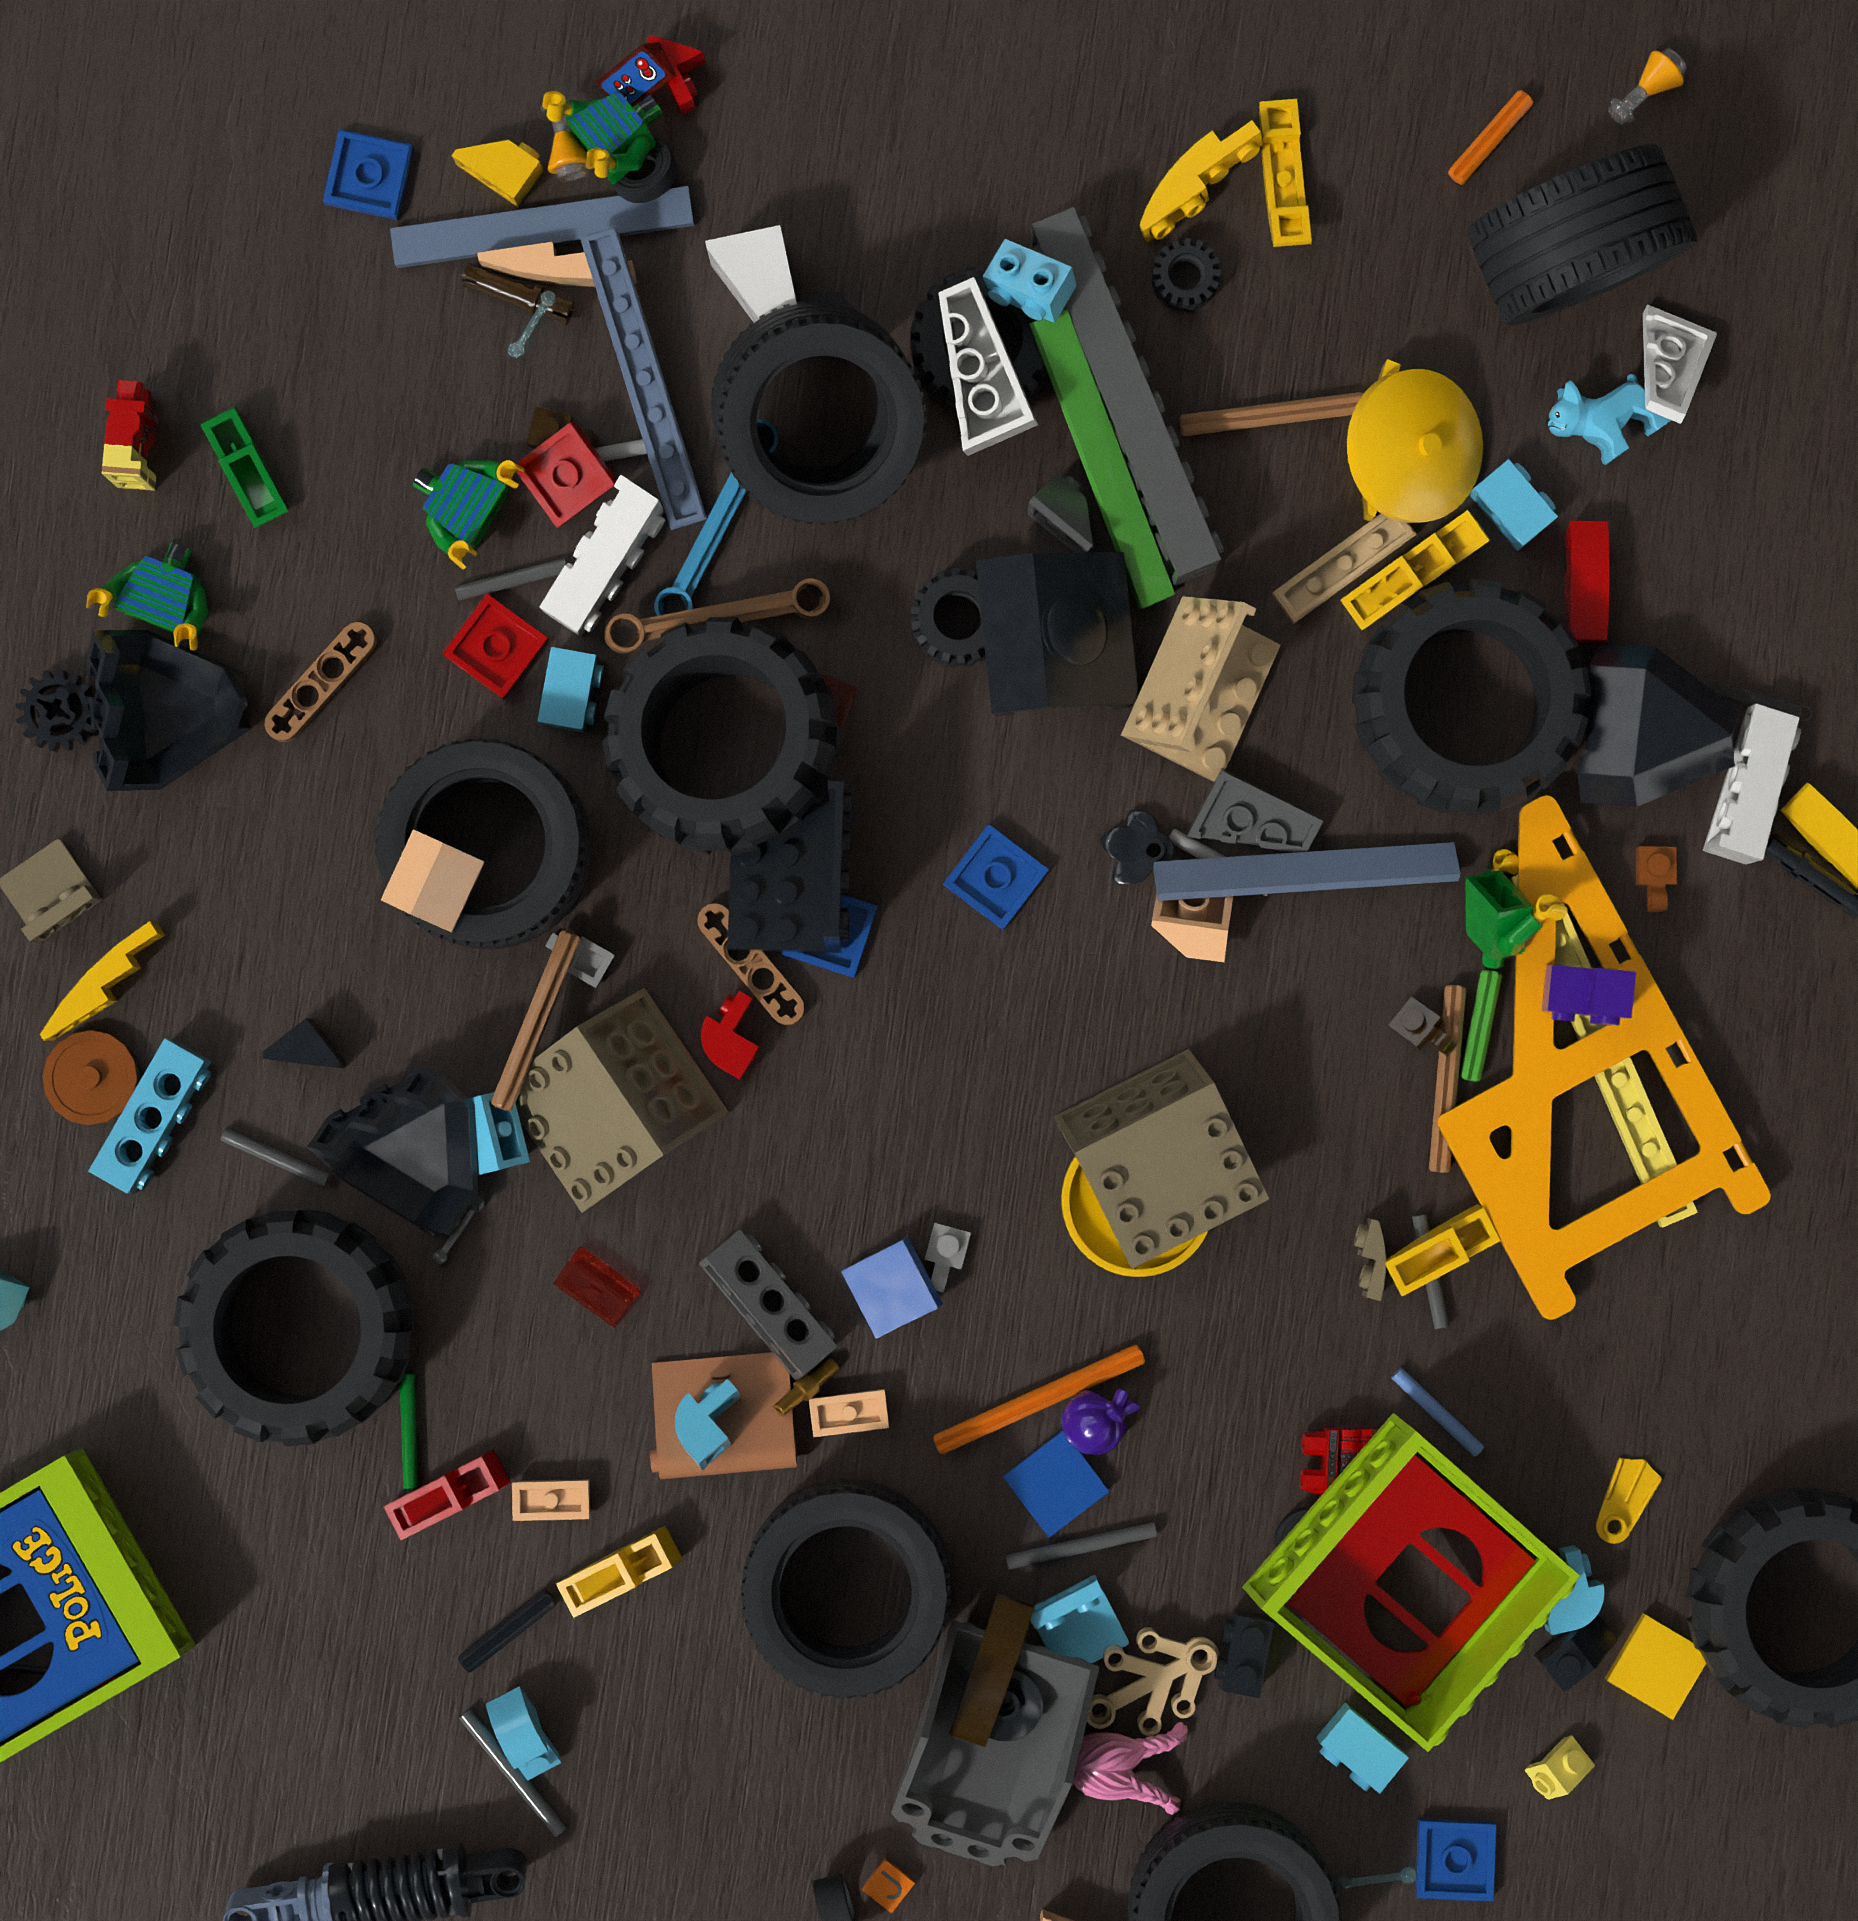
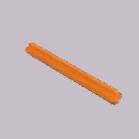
[933,1345,1145,1454]

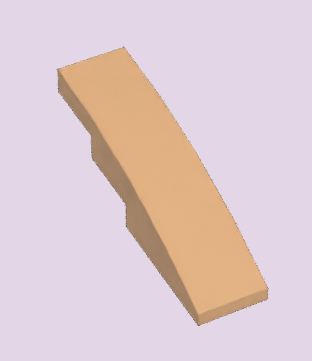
[477,242,637,287]

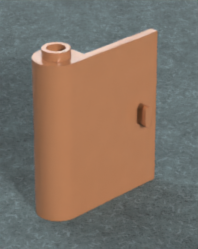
[650,1352,798,1480]

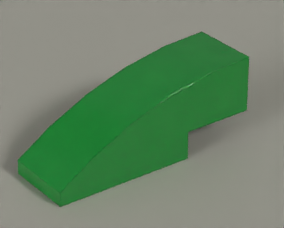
[200,405,289,528]

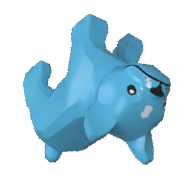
[1547,374,1671,465]

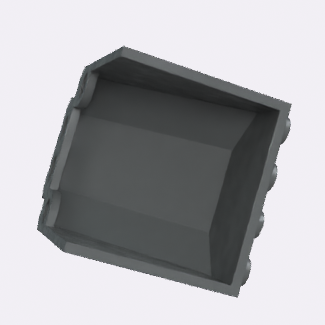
[891,1620,1100,1866]

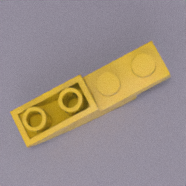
[1139,120,1263,243]

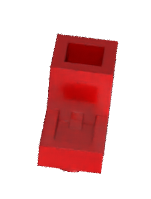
[701,991,761,1080]

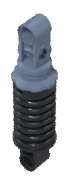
[223,1843,528,1921]

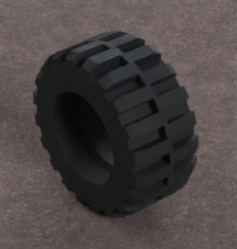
[910,266,1048,414]

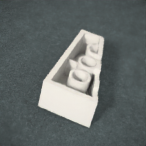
[1703,704,1801,864]

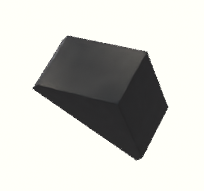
[262,1018,345,1068]

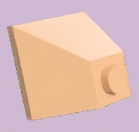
[1151,893,1233,962]

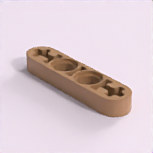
[264,622,377,742]
[698,903,804,1025]

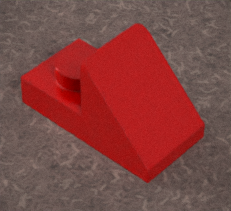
[646,35,706,116]

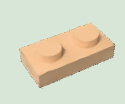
[809,1389,889,1437]
[512,1479,590,1521]

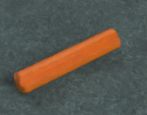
[1448,90,1533,185]

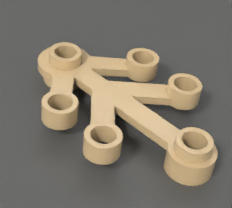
[1087,1627,1219,1736]

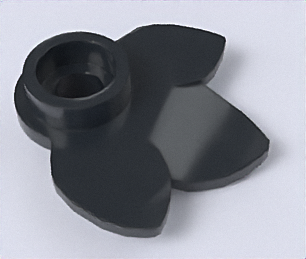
[1100,810,1175,885]

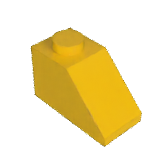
[452,140,544,207]

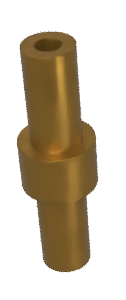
[773,1358,839,1417]

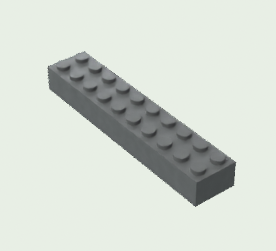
[1029,207,1224,587]

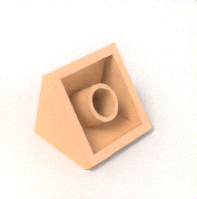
[381,829,485,932]

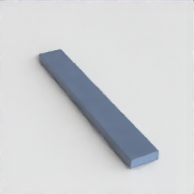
[390,186,694,268]
[579,225,707,530]
[1153,842,1461,901]

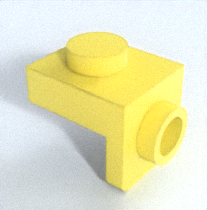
[1525,1735,1595,1799]

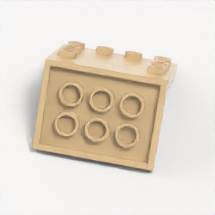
[1121,596,1281,782]

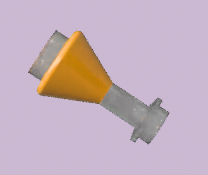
[1608,48,1687,125]
[541,93,587,182]

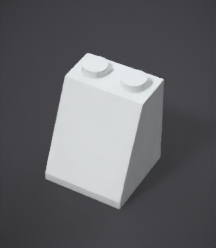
[705,225,797,323]

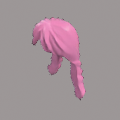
[1073,1722,1188,1815]

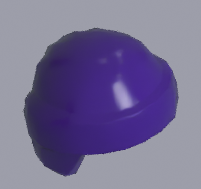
[1061,1388,1140,1455]

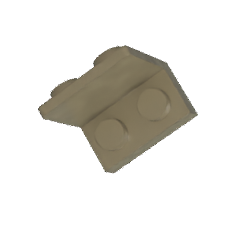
[0,839,103,943]

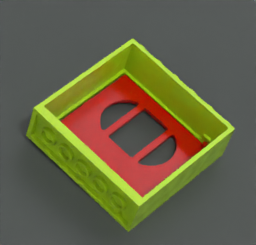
[1242,1413,1581,1752]

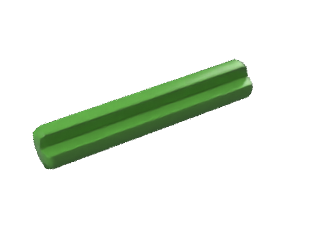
[1460,970,1502,1082]

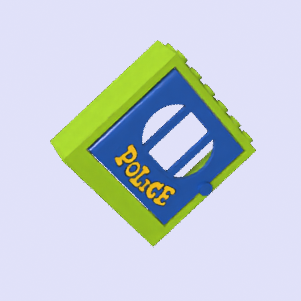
[0,1448,196,1763]

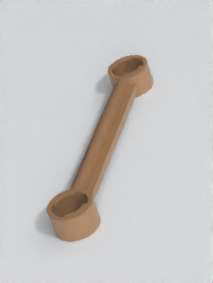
[605,578,830,654]

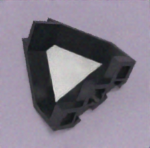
[86,630,252,791]
[1577,644,1741,807]
[307,1066,479,1237]

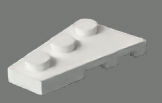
[1643,304,1717,424]

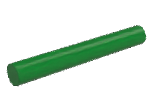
[399,1373,419,1489]

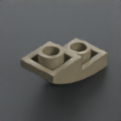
[1354,1218,1386,1301]

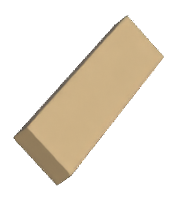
[1272,514,1417,624]

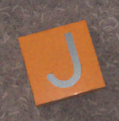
[862,1857,915,1914]

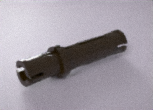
[461,263,575,325]

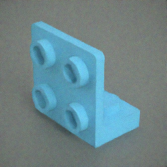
[1030,1575,1129,1664]

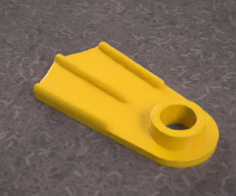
[1596,1458,1662,1544]

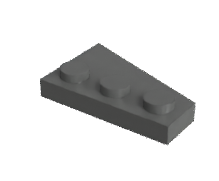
[1187,768,1323,853]

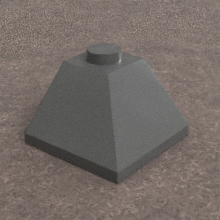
[1027,473,1093,553]

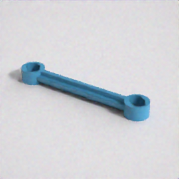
[654,420,779,616]

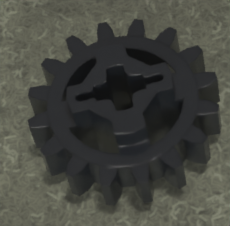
[15,669,97,753]

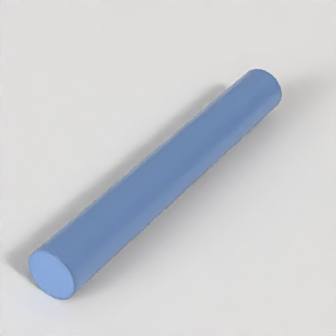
[1391,1367,1484,1457]

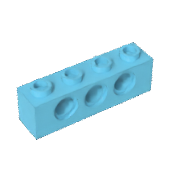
[88,1038,212,1194]

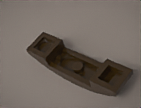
[949,1593,1034,1747]

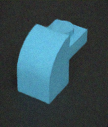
[675,1379,741,1470]
[1544,1545,1604,1635]
[486,1686,561,1781]

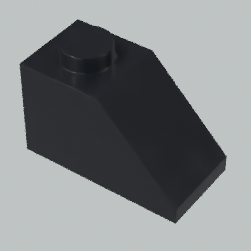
[1534,1615,1618,1693]

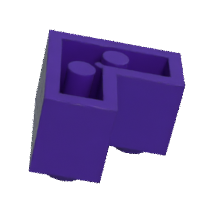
[1542,965,1636,1026]

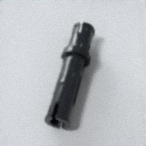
[1764,833,1858,919]

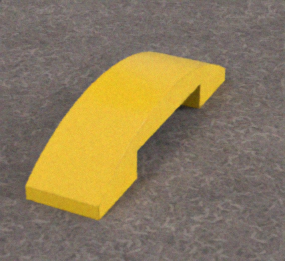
[1259,99,1312,247]

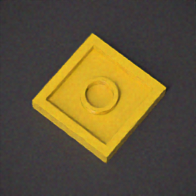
[1605,1613,1706,1720]

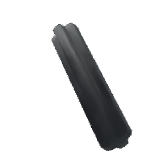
[458,1589,557,1673]

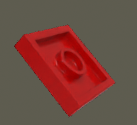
[516,421,617,528]
[442,594,549,700]

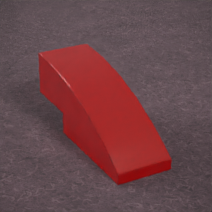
[1564,521,1609,644]
[384,1449,511,1540]

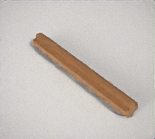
[1179,392,1363,436]
[491,931,581,1111]
[1429,985,1466,1173]

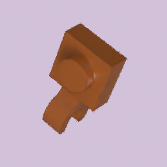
[1636,846,1677,912]

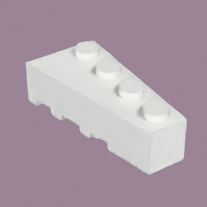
[939,277,1038,456]
[540,475,665,637]

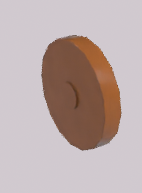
[42,1030,140,1125]

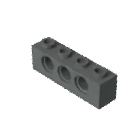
[699,1229,838,1380]

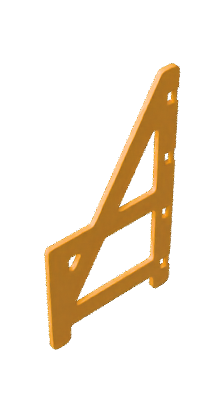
[1436,795,1771,1320]

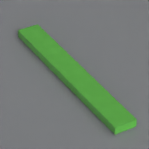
[1029,309,1175,609]

